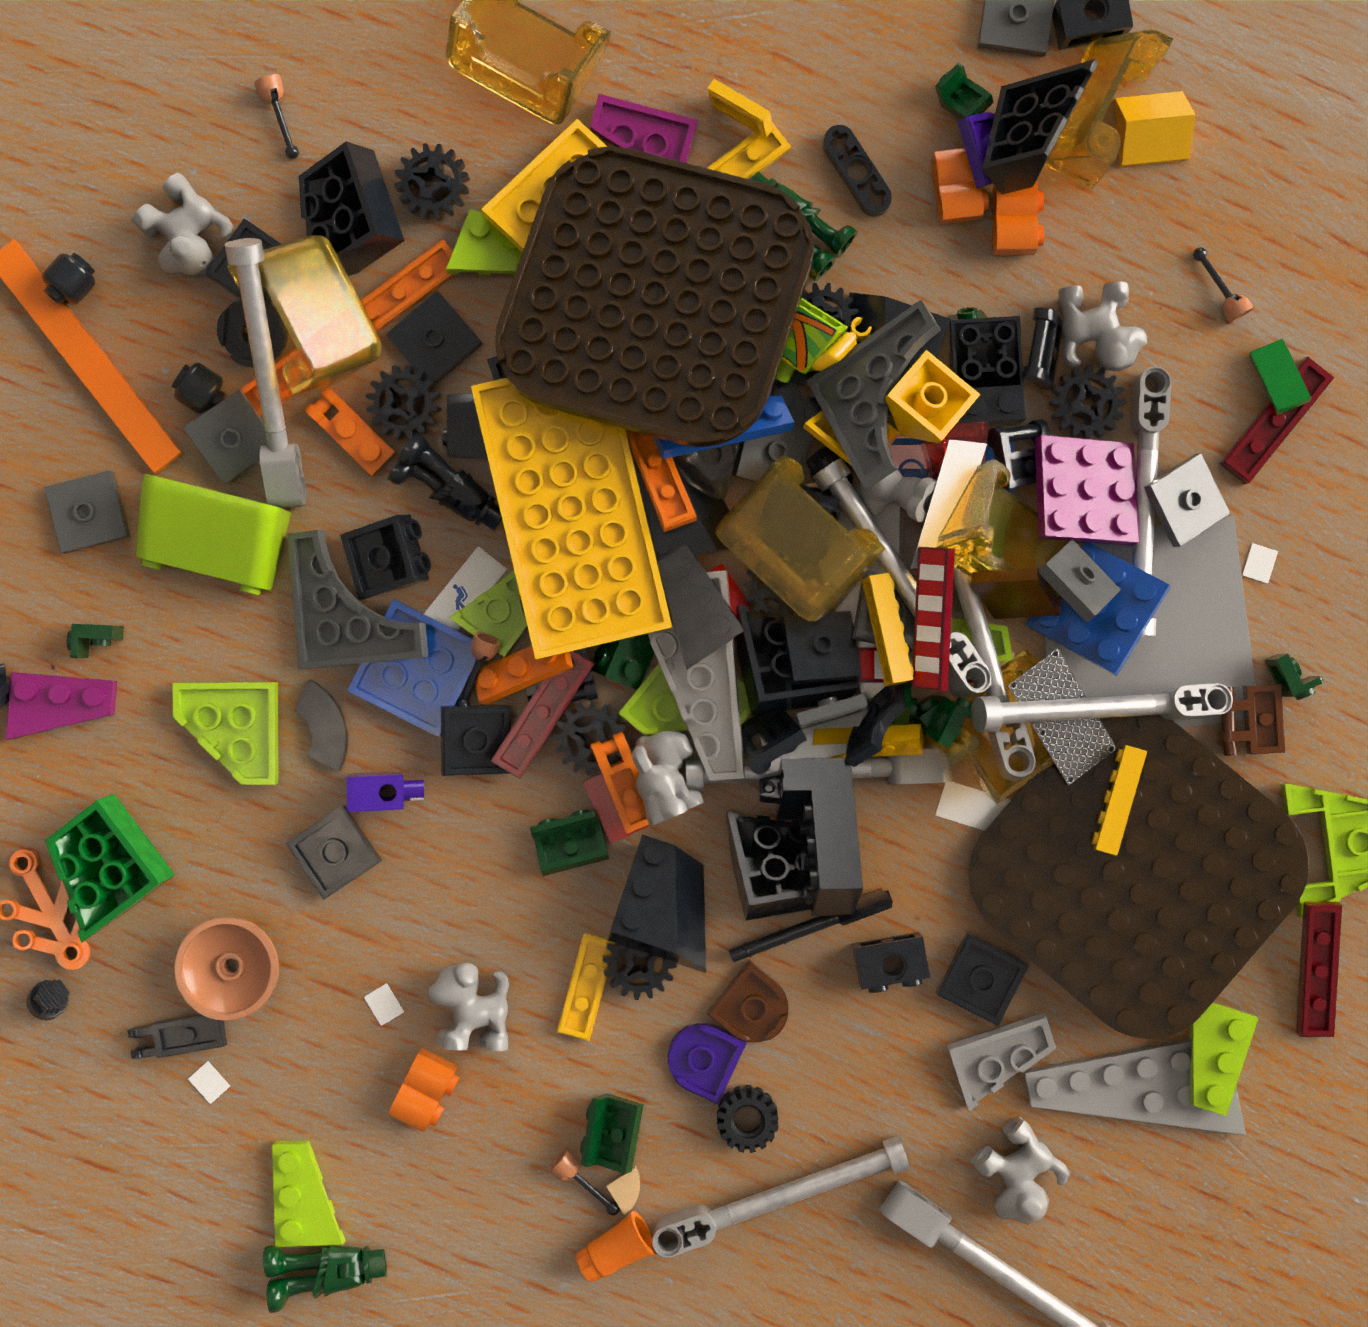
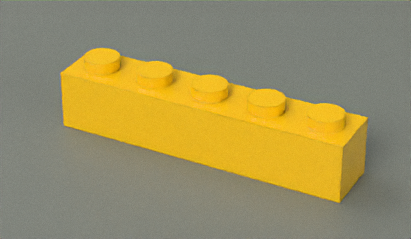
[862,572,914,686]
[812,724,924,758]
[1091,745,1147,856]

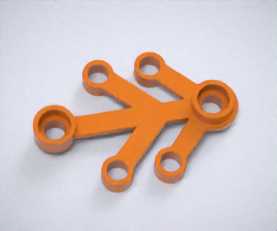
[0,849,91,970]

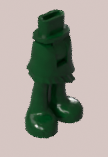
[751,172,858,281]
[263,1245,387,1313]

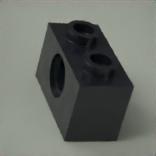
[1052,0,1134,50]
[852,932,930,993]

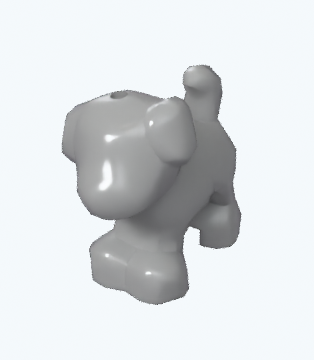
[132,173,234,276]
[1058,281,1147,372]
[860,460,937,522]
[631,731,704,826]
[428,962,510,1051]
[971,1116,1070,1225]

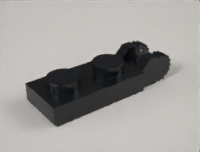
[127,1014,227,1059]

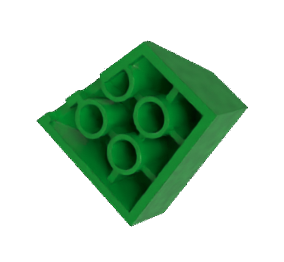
[45,794,175,943]

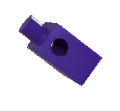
[346,772,424,812]

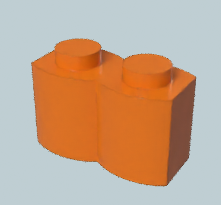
[931,148,989,226]
[992,181,1044,256]
[388,1048,460,1132]

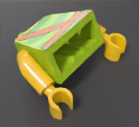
[776,298,872,383]

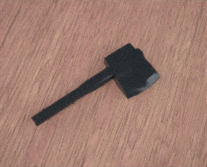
[442,394,488,461]
[729,888,893,962]

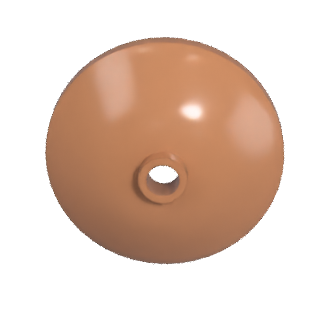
[174,916,279,1021]

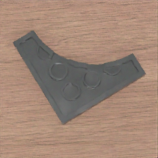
[807,300,941,489]
[287,530,429,669]

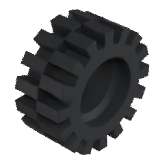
[717,1085,779,1153]

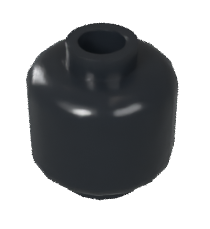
[42,253,95,305]
[171,363,226,414]

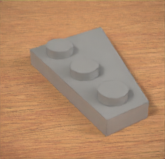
[946,1013,1056,1111]

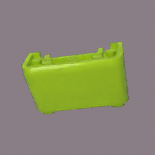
[135,474,291,595]

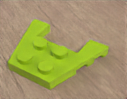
[1280,783,1368,917]

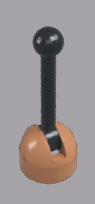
[254,74,299,159]
[1193,247,1254,324]
[456,632,501,706]
[549,1149,620,1216]

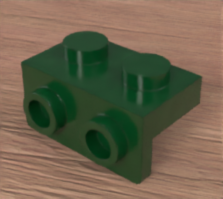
[591,634,654,690]
[530,810,609,876]
[580,1094,644,1174]

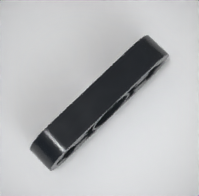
[823,125,892,217]

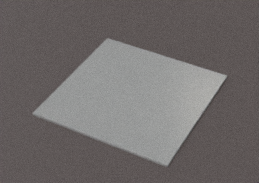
[1032,516,1256,727]

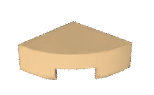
[606,1165,640,1215]

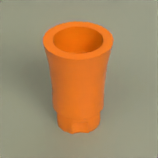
[576,1210,657,1282]

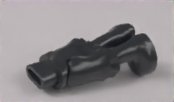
[388,433,502,531]

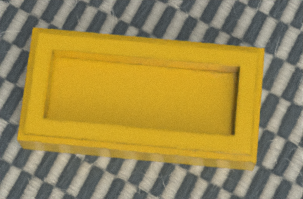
[707,79,773,138]

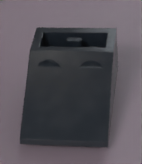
[949,316,1026,429]

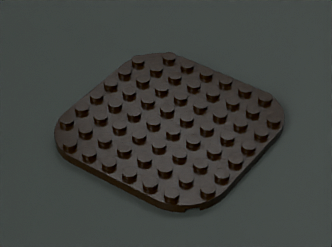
[495,146,814,447]
[969,715,1309,1039]

